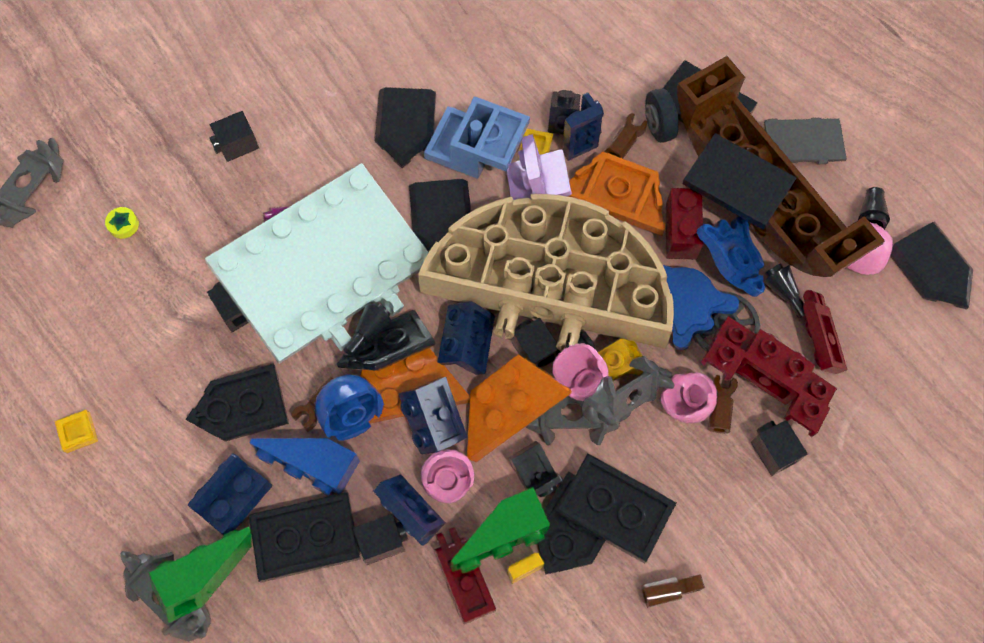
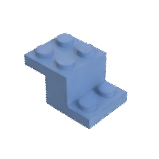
[424,96,530,179]

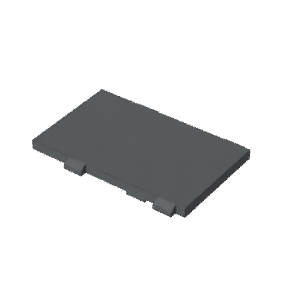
[764,117,847,164]

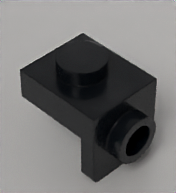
[548,90,581,135]
[508,441,563,497]

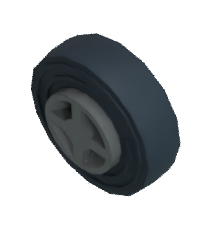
[645,88,678,143]

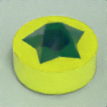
[105,207,139,239]

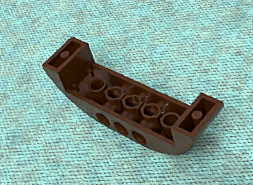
[677,56,885,277]

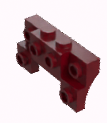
[700,316,837,437]

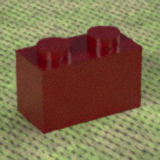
[665,188,704,260]

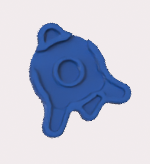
[697,216,765,297]
[663,265,739,350]

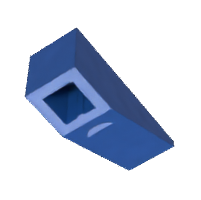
[249,438,360,495]

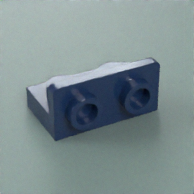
[563,92,604,161]
[438,301,495,375]
[399,377,468,454]
[188,453,273,536]
[373,474,445,546]

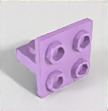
[507,134,572,200]

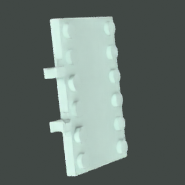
[205,163,429,364]

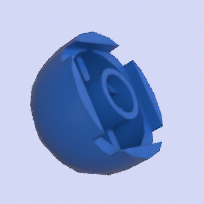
[315,374,384,441]

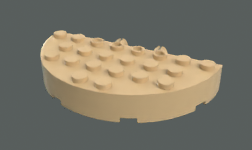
[418,194,674,351]

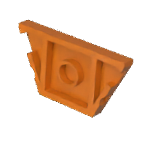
[568,152,666,236]
[360,348,470,424]
[467,354,572,462]

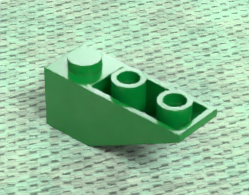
[451,488,550,573]
[149,527,252,623]

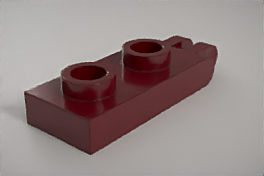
[803,290,848,374]
[434,527,496,625]

